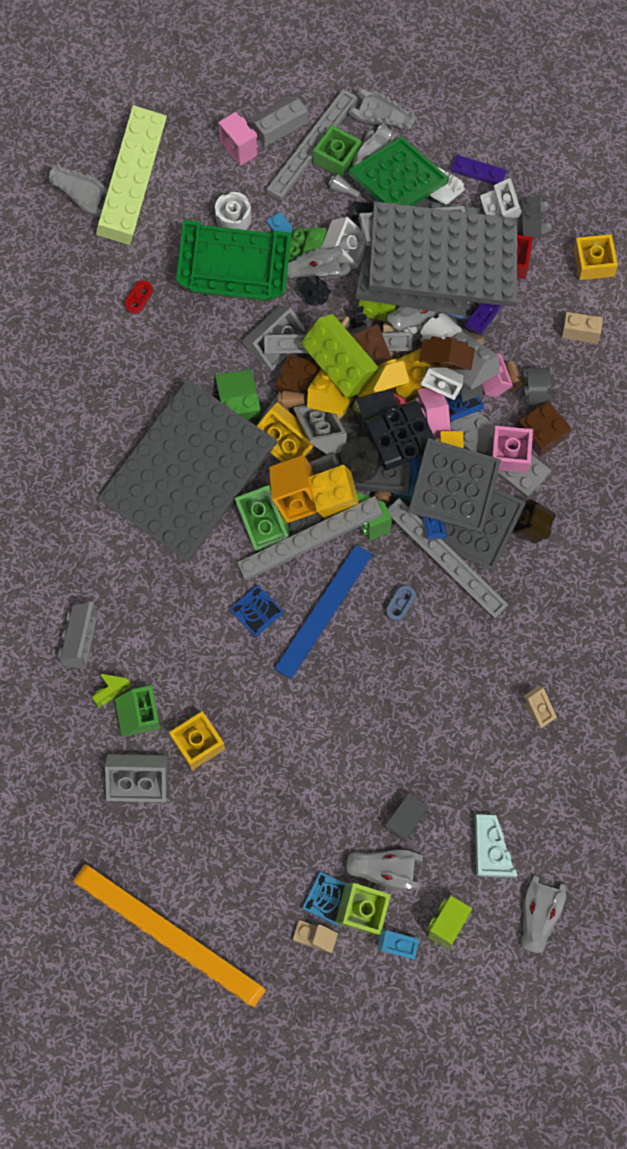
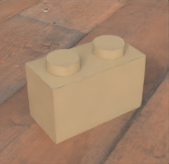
[562,312,603,343]

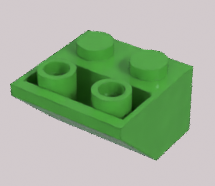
[288,228,327,262]
[357,493,392,541]
[115,685,161,737]

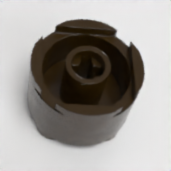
[514,499,556,543]

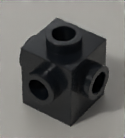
[298,277,332,306]

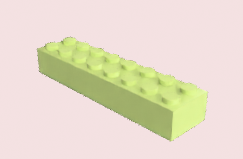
[96,105,167,245]

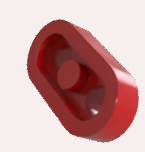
[125,281,153,314]

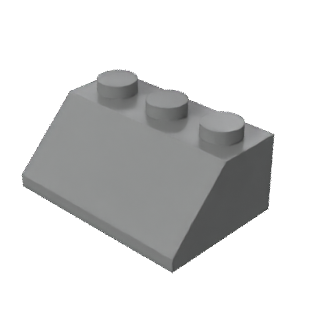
[246,96,308,147]
[242,306,306,371]
[453,332,500,390]
[294,405,347,454]
[58,602,97,669]
[105,754,168,802]

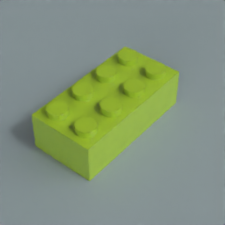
[301,314,379,398]

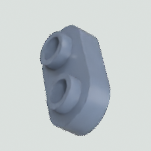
[386,586,415,622]

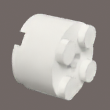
[215,192,251,230]
[420,313,462,342]

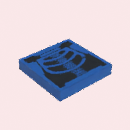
[444,396,485,422]
[230,585,284,638]

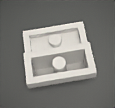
[480,178,522,220]

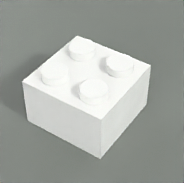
[320,217,366,269]

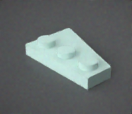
[475,815,518,877]

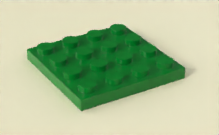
[349,136,449,206]

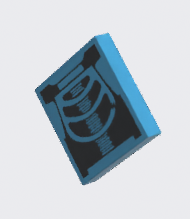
[302,872,345,927]

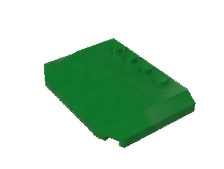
[176,220,291,301]

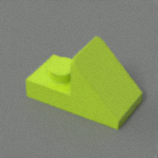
[92,674,131,709]

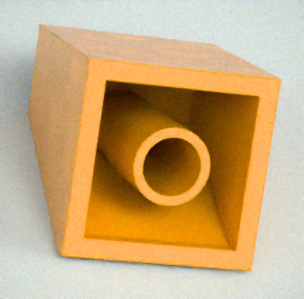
[269,455,318,523]

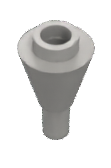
[328,174,361,199]

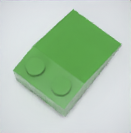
[215,369,261,421]
[235,484,290,551]

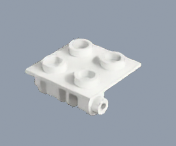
[430,167,465,205]

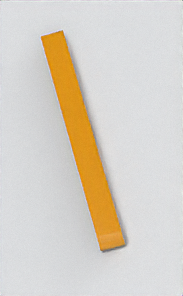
[72,864,266,1008]

